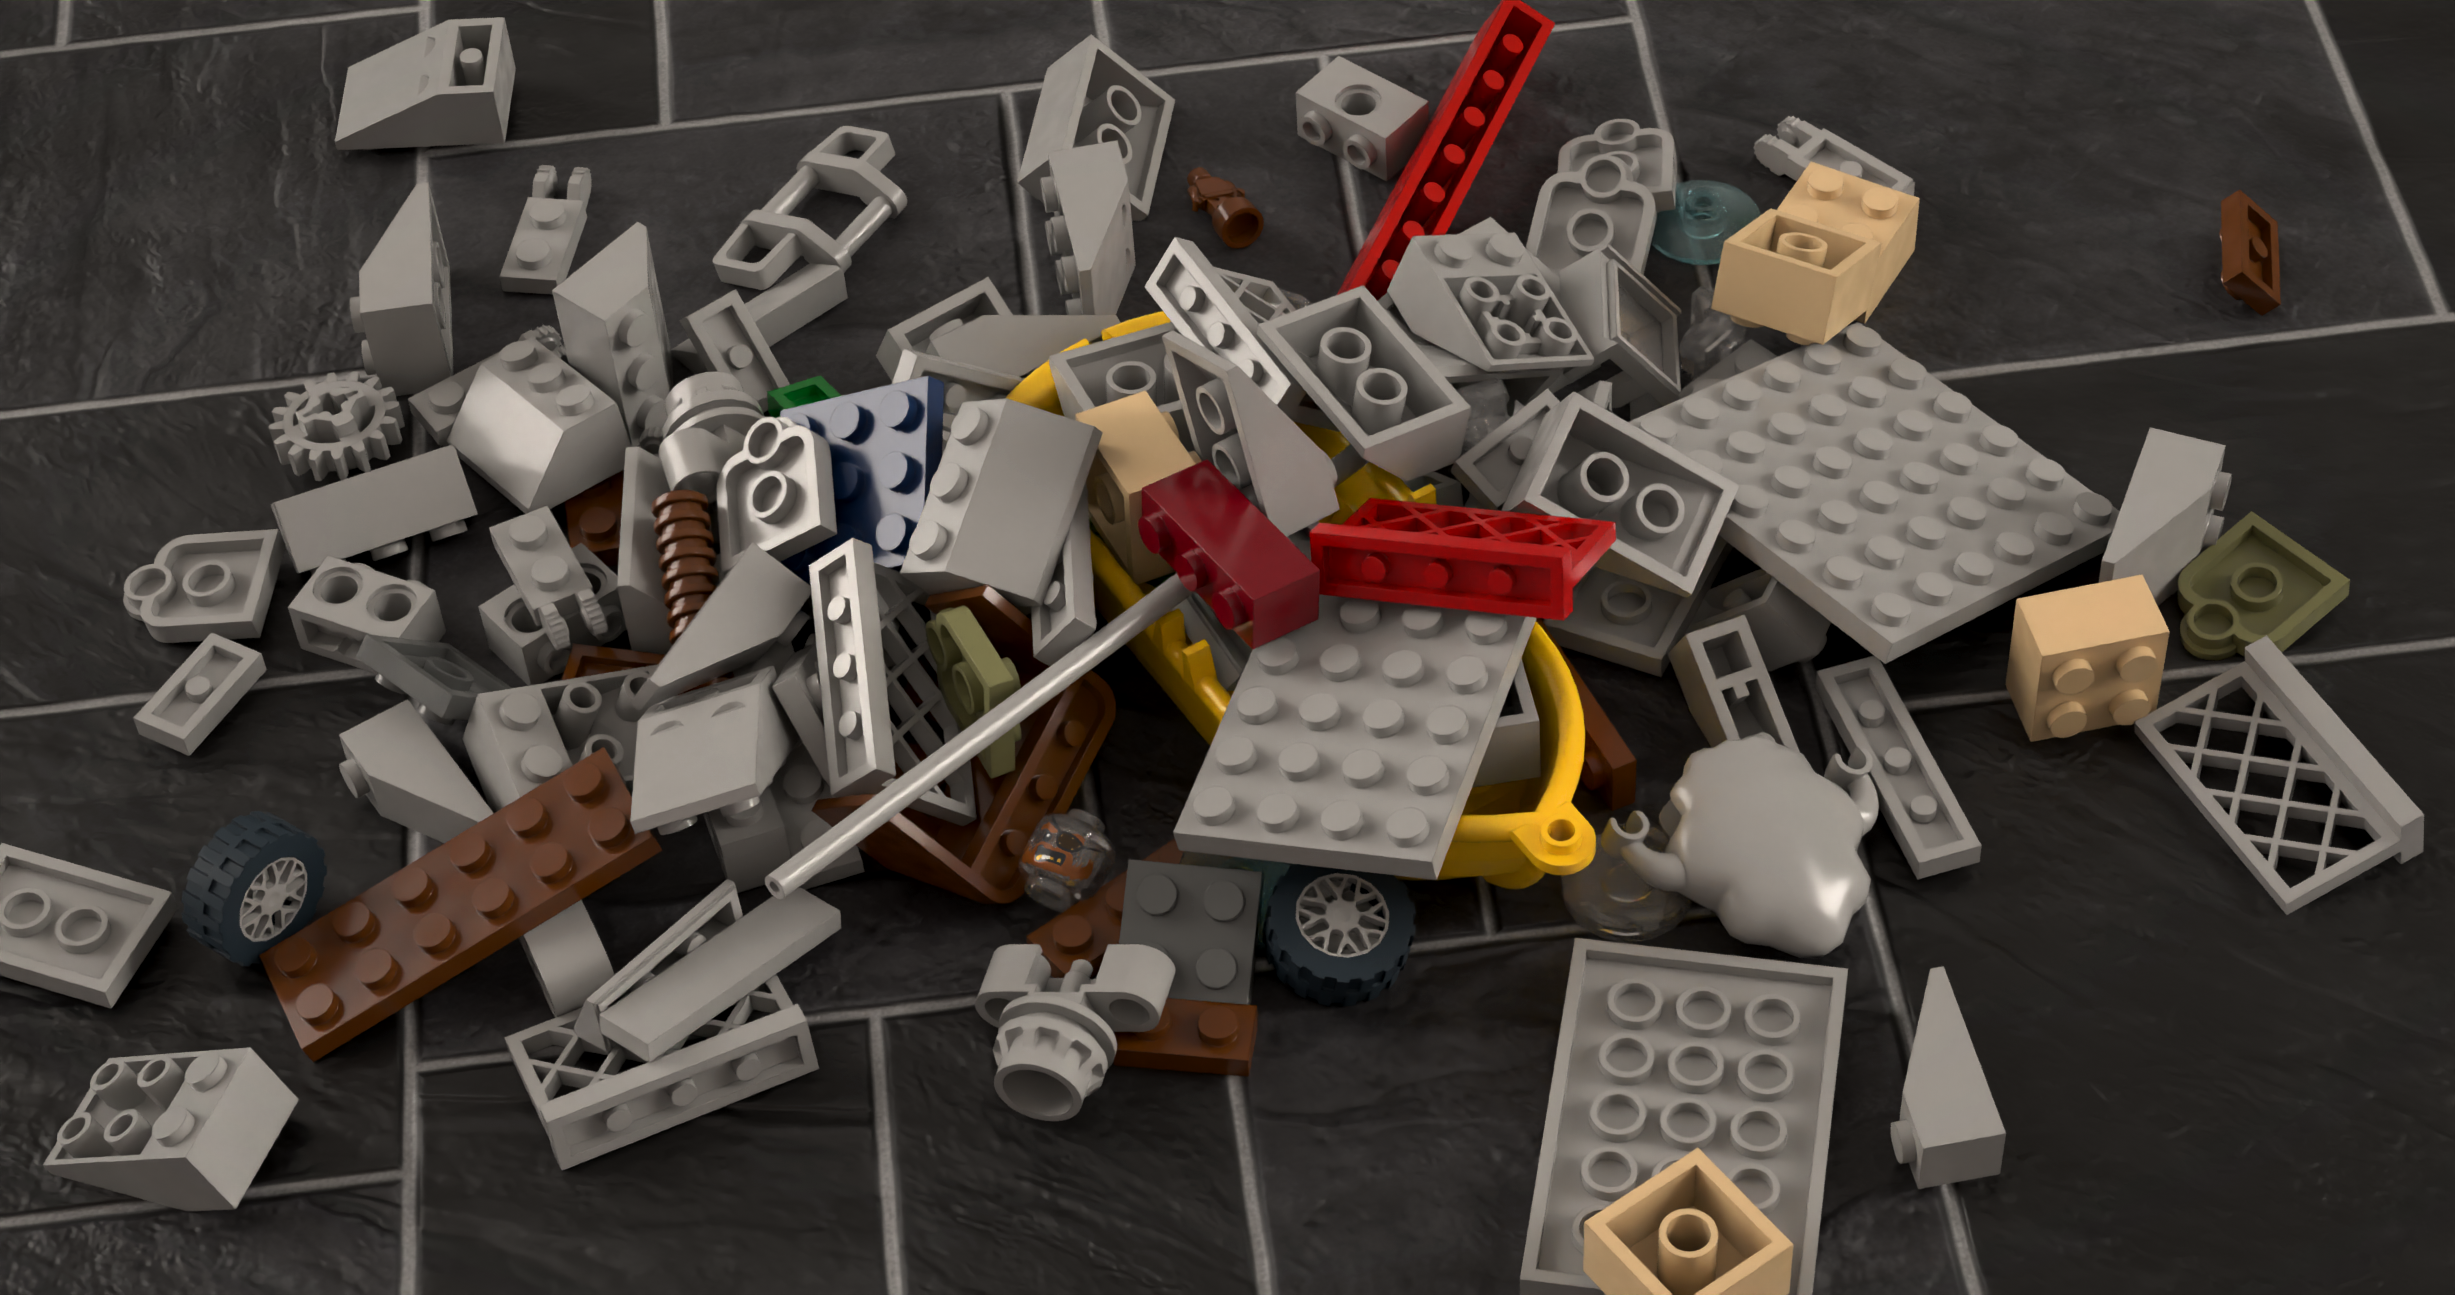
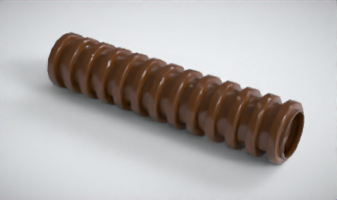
[651,489,733,695]

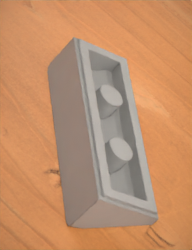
[671,263,848,375]
[574,879,743,1052]

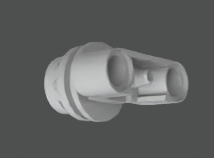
[659,372,764,504]
[975,944,1176,1121]

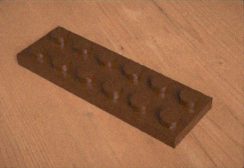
[259,747,663,1062]

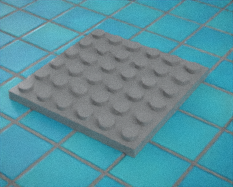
[1629,322,2120,664]

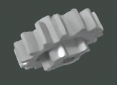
[269,371,405,481]

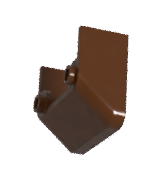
[811,585,1116,904]

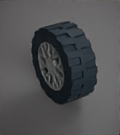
[181,811,327,967]
[1262,864,1416,1007]

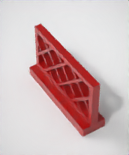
[1310,498,1616,621]

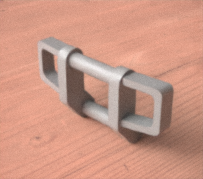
[713,126,908,290]

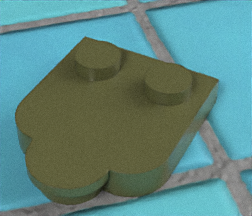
[2177,511,2350,660]
[926,605,1022,779]

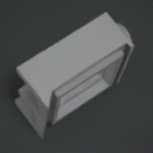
[1559,243,1681,421]

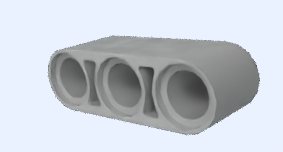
[519,900,615,1018]

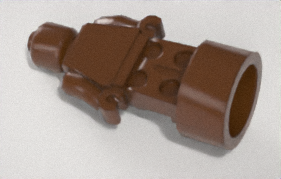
[1187,167,1264,249]

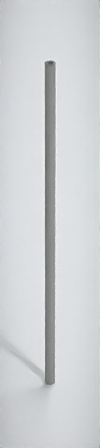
[765,444,1369,900]

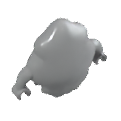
[1601,735,1879,958]

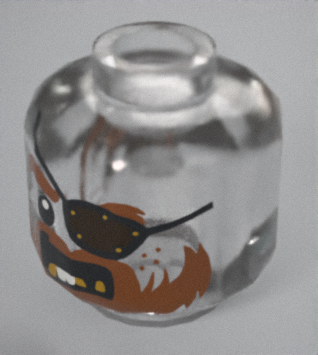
[1018,809,1116,912]

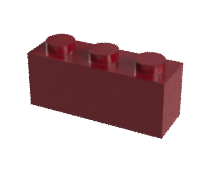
[1138,459,1320,650]

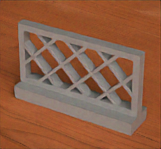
[1144,237,1340,432]
[809,538,977,826]
[2134,635,2424,915]
[504,974,819,1171]

